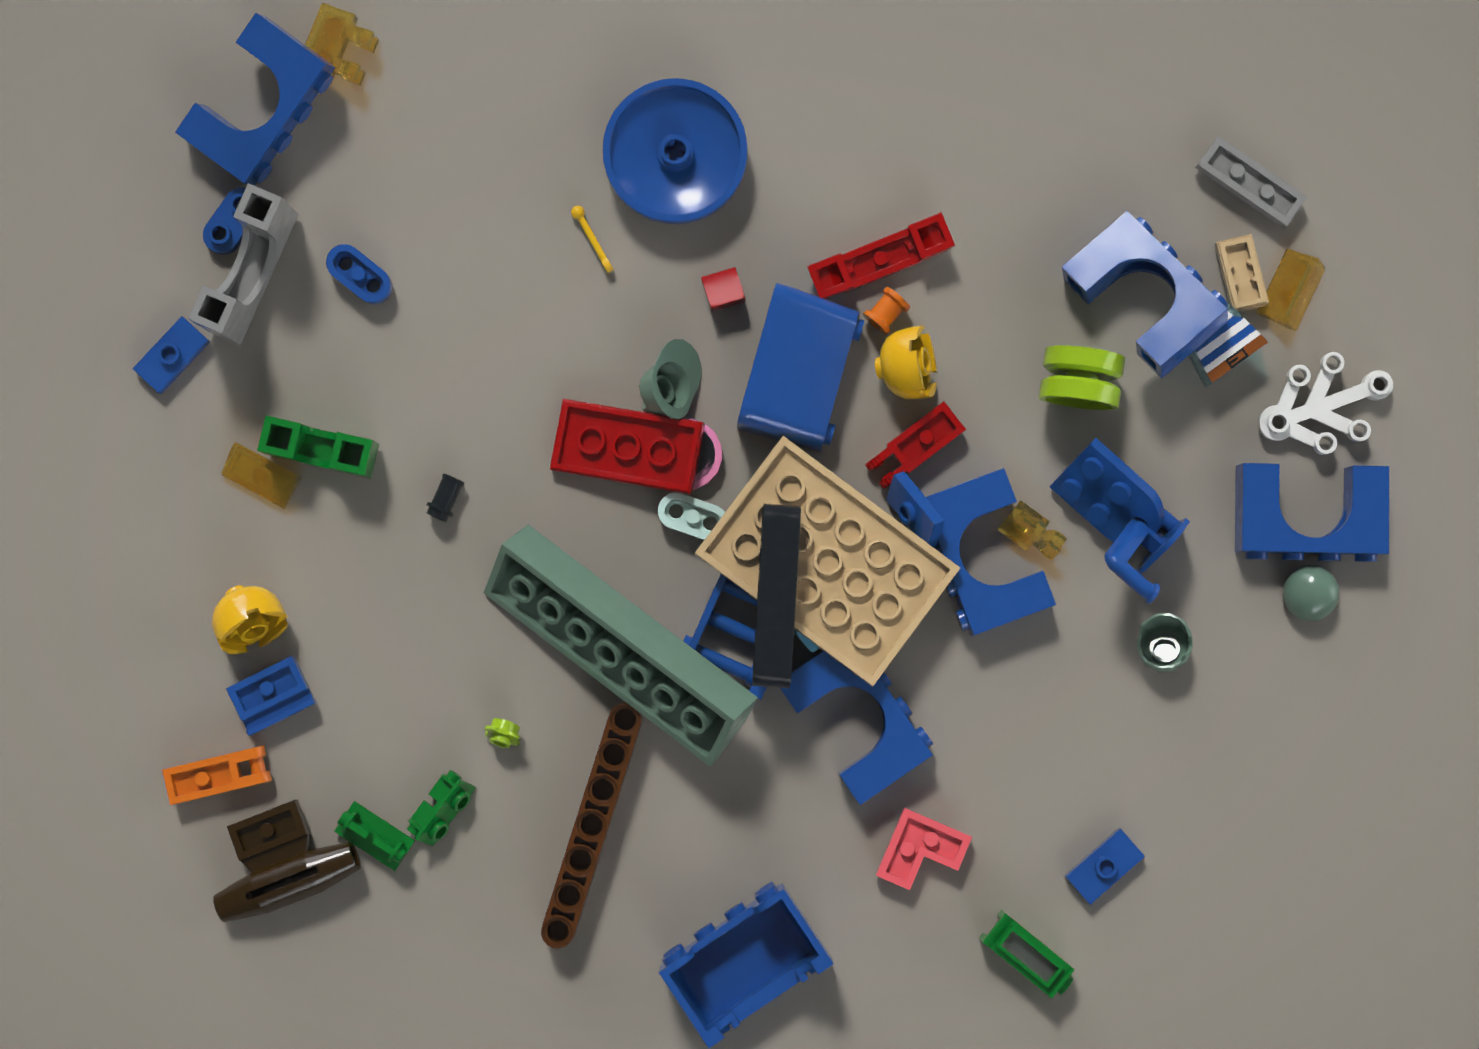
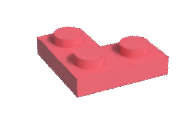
[875,807,972,890]

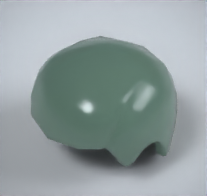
[1283,565,1339,621]
[1137,613,1193,672]

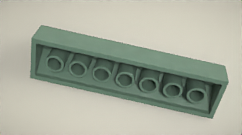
[483,524,758,767]

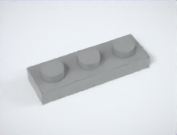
[1195,136,1307,229]

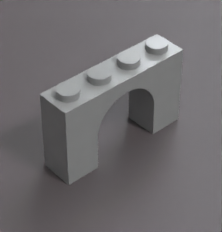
[188,183,299,346]

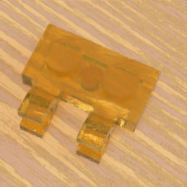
[305,2,379,86]

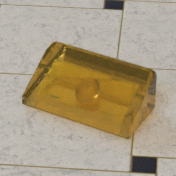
[1256,249,1325,331]
[221,441,302,509]

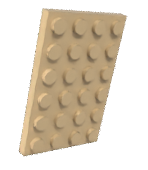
[695,436,960,687]

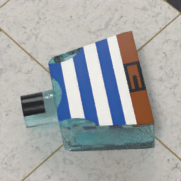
[1189,303,1268,387]

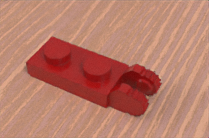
[865,401,966,489]

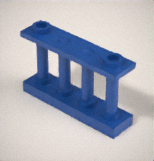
[683,574,767,700]

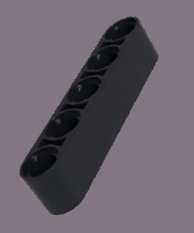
[752,504,801,688]

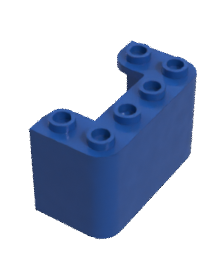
[659,881,834,1048]

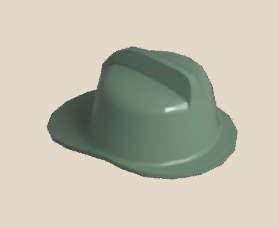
[639,339,702,419]

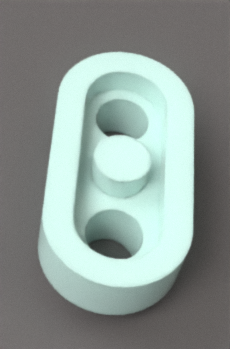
[658,492,725,540]

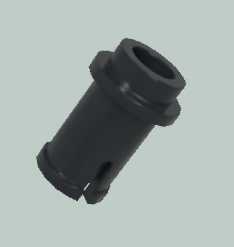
[426,474,465,522]

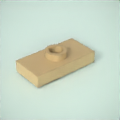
[1215,234,1269,314]

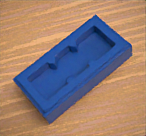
[132,316,211,394]
[886,471,945,547]
[1065,828,1145,905]

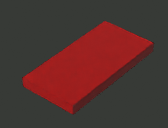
[550,399,705,495]

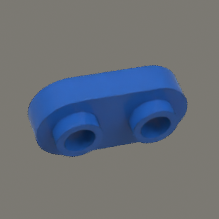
[203,187,246,255]
[326,244,392,304]

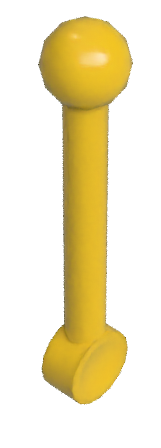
[571,206,614,273]

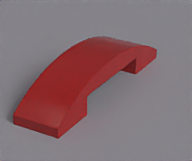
[807,212,955,299]

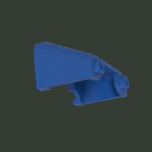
[737,283,864,452]

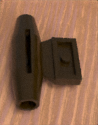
[213,800,361,922]

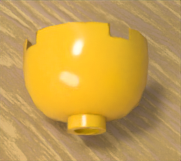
[875,325,937,399]
[212,585,288,654]

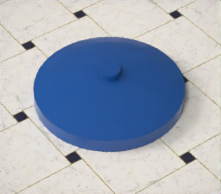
[603,78,747,224]

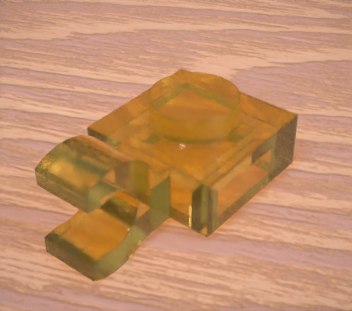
[997,500,1067,560]

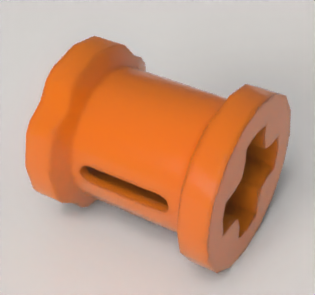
[863,287,911,335]

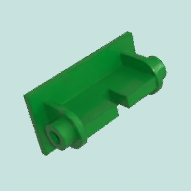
[407,769,476,846]
[334,801,415,871]

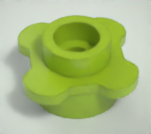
[484,718,520,748]

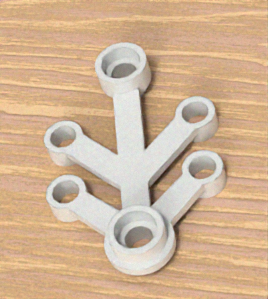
[1258,352,1393,455]

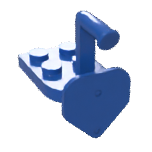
[1049,437,1190,604]

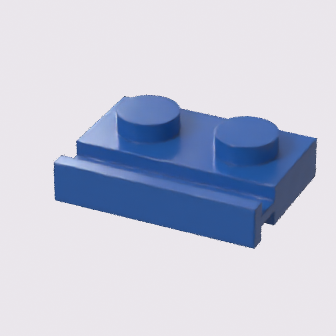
[226,656,317,736]

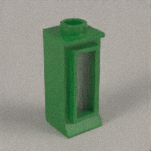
[979,909,1075,998]

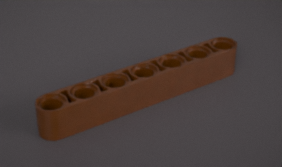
[541,702,643,949]

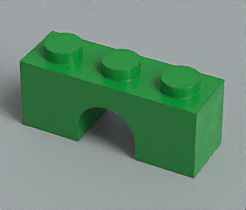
[257,415,379,479]

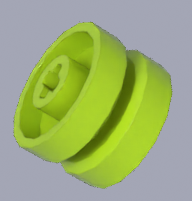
[1038,345,1126,411]

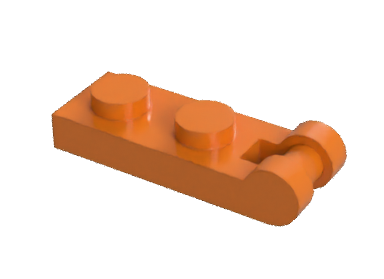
[162,745,272,805]

